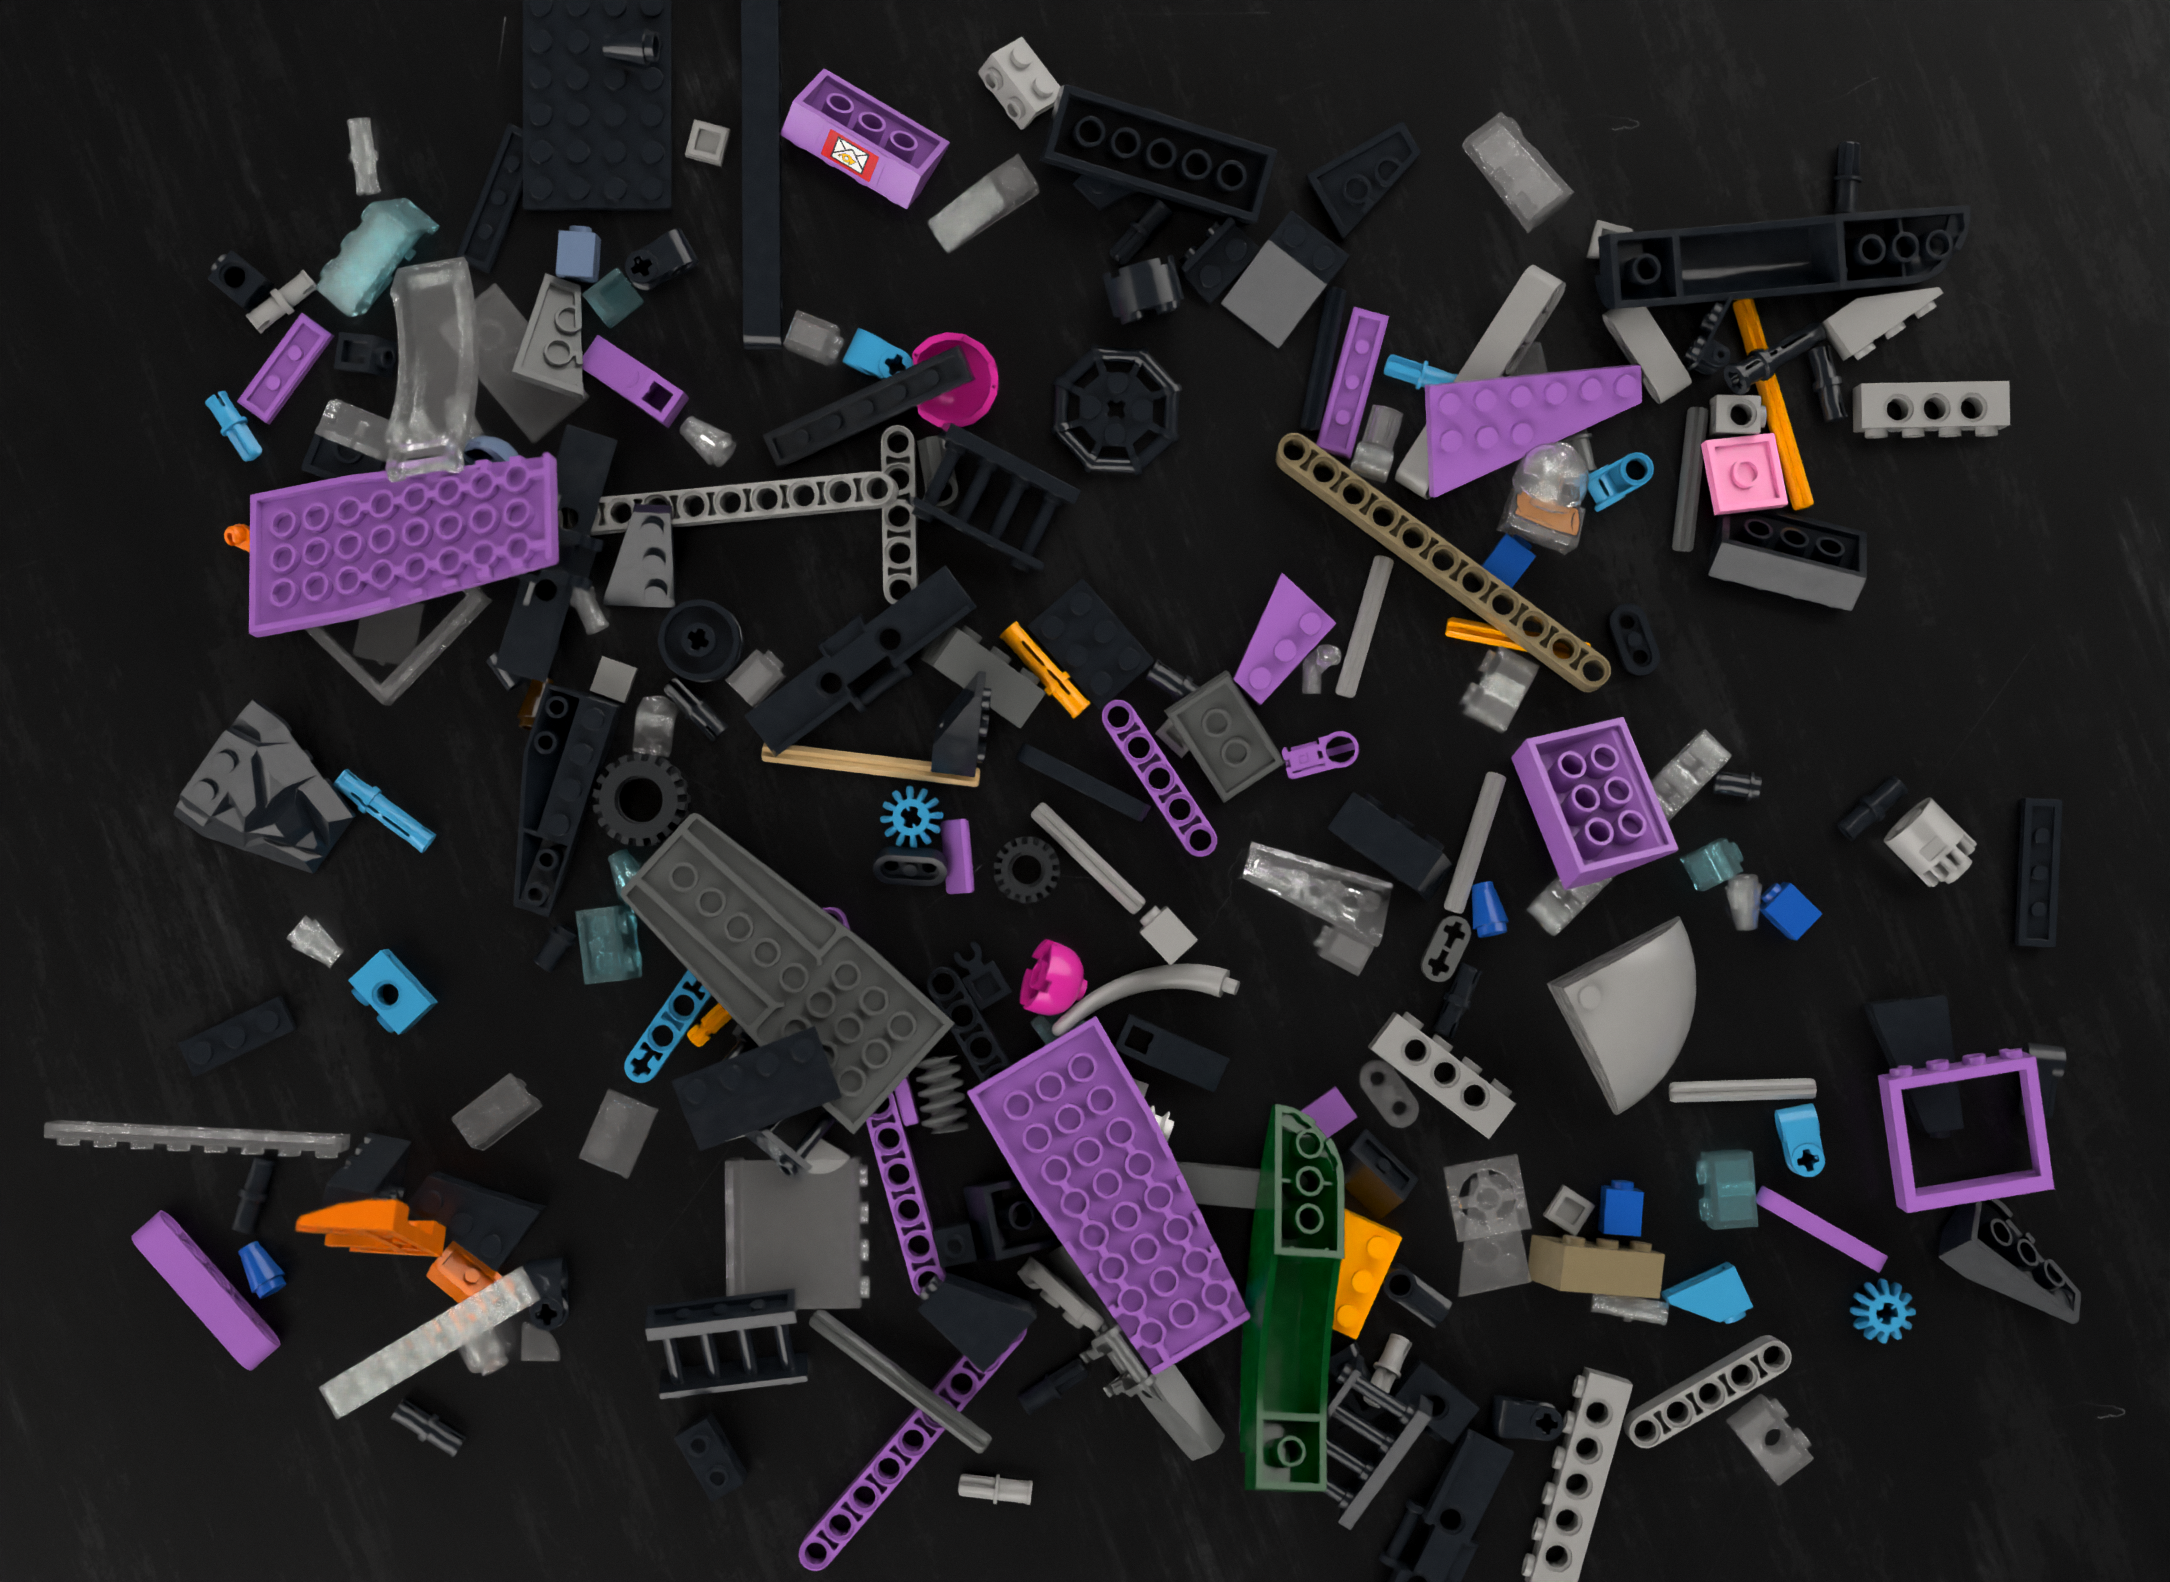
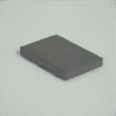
[1164,670,1285,802]

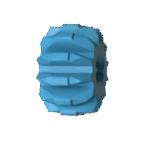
[880,786,944,848]
[1850,1279,1916,1343]

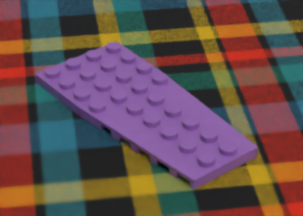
[249,453,559,638]
[967,1016,1250,1375]

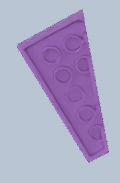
[1425,364,1642,498]

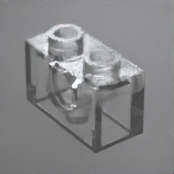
[1726,1394,1814,1486]

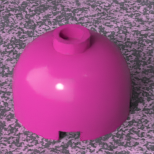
[1020,939,1087,1016]

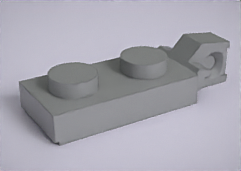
[1017,1256,1104,1332]

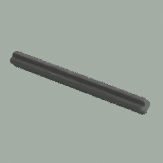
[809,1309,992,1453]

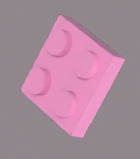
[1701,433,1788,515]

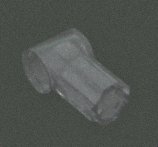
[1350,404,1403,484]

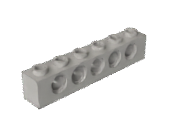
[1521,1367,1633,1582]

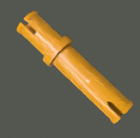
[1000,621,1090,719]

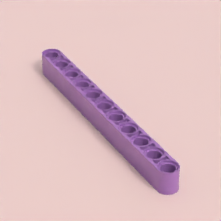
[823,907,946,1296]

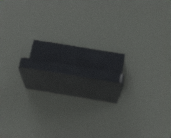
[1340,1129,1419,1219]

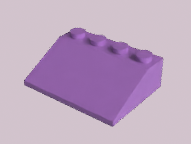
[1511,717,1679,890]

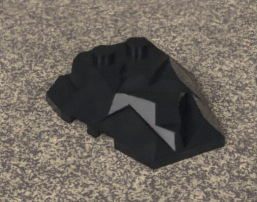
[173,698,356,874]

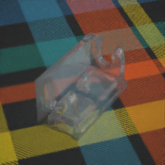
[315,399,407,465]
[451,1073,542,1151]

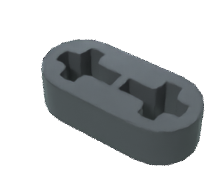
[1420,915,1471,982]

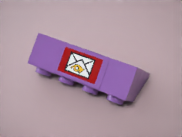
[780,68,950,209]

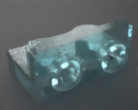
[575,904,642,984]

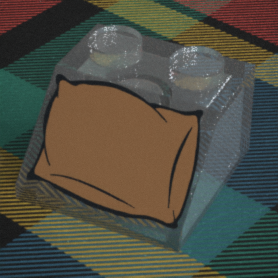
[1496,482,1586,554]

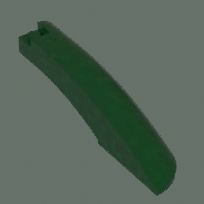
[1240,1104,1344,1492]

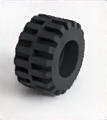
[592,753,691,846]

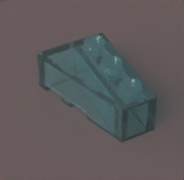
[315,198,440,317]

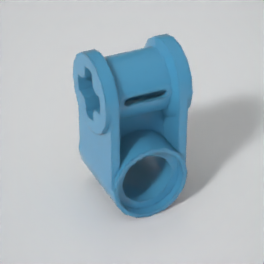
[842,328,914,380]
[1579,452,1654,512]
[1774,1103,1825,1177]

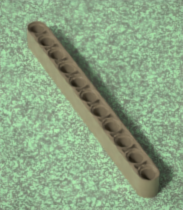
[1275,433,1611,692]

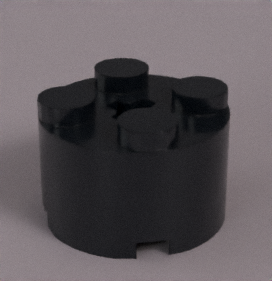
[1102,255,1185,325]

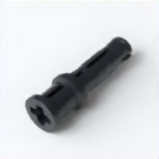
[1724,320,1826,395]

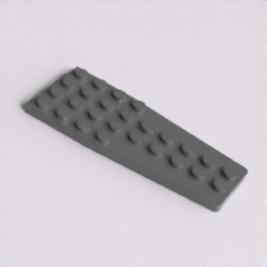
[621,813,955,1134]

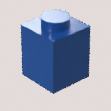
[1480,534,1536,589]
[1757,882,1822,940]
[1598,1180,1644,1237]

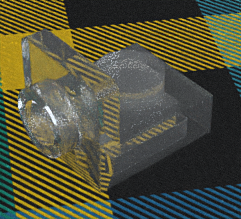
[632,696,679,757]

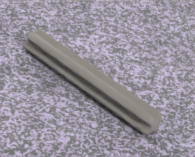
[1336,555,1394,698]
[1444,772,1506,914]
[1031,802,1146,914]
[1669,1078,1817,1103]

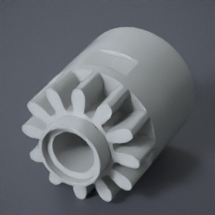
[1884,797,1977,887]

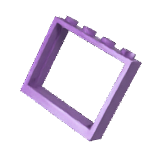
[1878,1048,2054,1213]

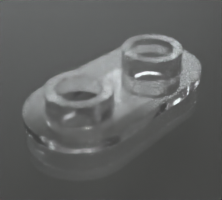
[1359,1060,1419,1127]

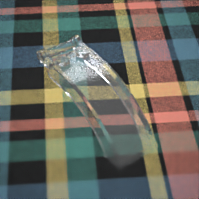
[385,257,479,482]

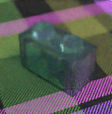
[1696,1149,1758,1230]

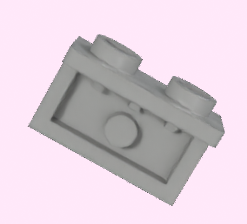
[978,37,1060,130]

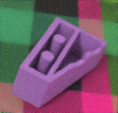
[1233,573,1336,706]

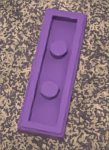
[237,313,334,425]

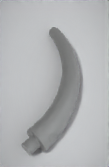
[1052,964,1240,1037]

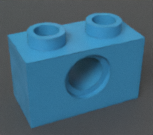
[348,949,438,1035]

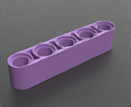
[1102,700,1217,857]
[131,1210,280,1371]

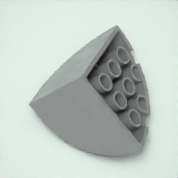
[1547,916,1696,1115]

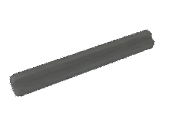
[1672,407,1709,552]

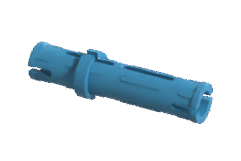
[333,769,436,853]

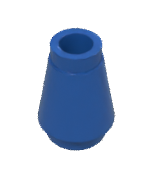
[1472,881,1509,938]
[238,1241,286,1299]

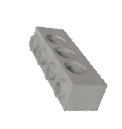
[1852,381,2010,439]
[1368,1011,1516,1139]

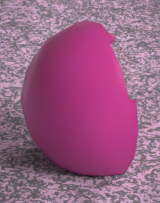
[912,332,999,428]

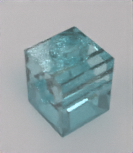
[1680,838,1743,891]

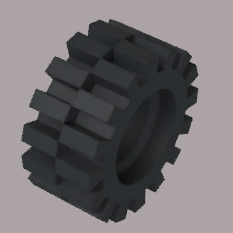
[993,836,1060,903]

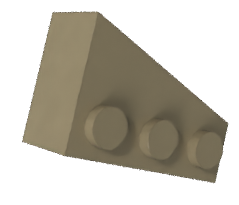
[1527,1234,1665,1299]

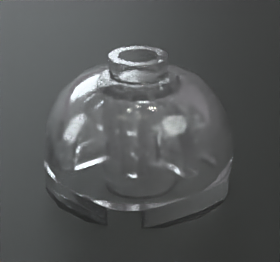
[1512,443,1589,514]

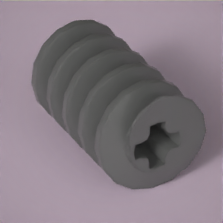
[915,1055,969,1134]

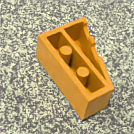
[1332,1208,1402,1340]

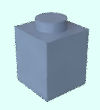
[556,225,601,283]

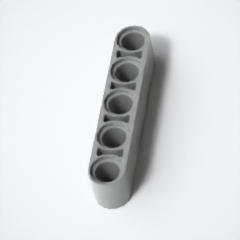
[881,425,918,605]
[1623,1335,1792,1448]

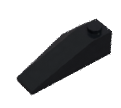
[1938,1198,2081,1324]

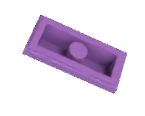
[941,819,975,894]

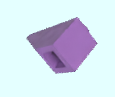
[582,335,689,428]

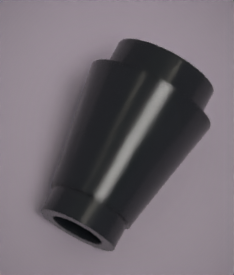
[603,28,660,66]

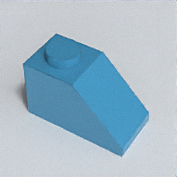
[1661,1262,1753,1324]

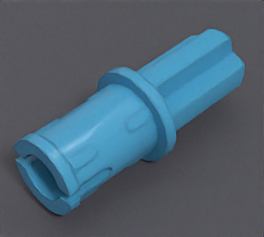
[1384,354,1458,390]
[205,391,262,462]

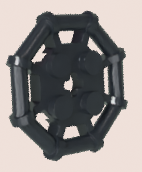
[1050,343,1183,476]

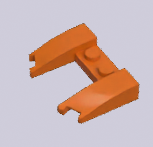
[295,1200,446,1257]

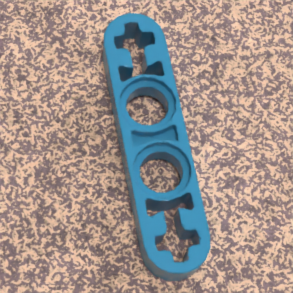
[624,970,712,1083]

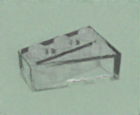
[1462,112,1574,233]

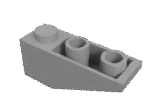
[1820,287,1943,361]

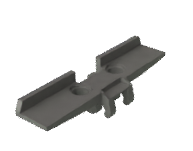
[1047,1245,1225,1461]

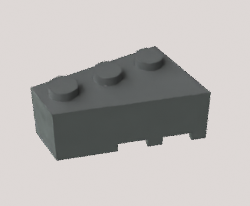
[918,625,1046,729]

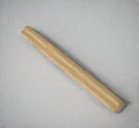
[761,743,980,787]

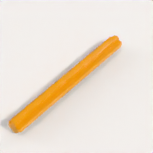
[1733,299,1814,510]

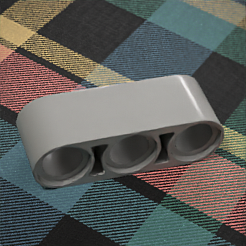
[1602,307,1692,404]

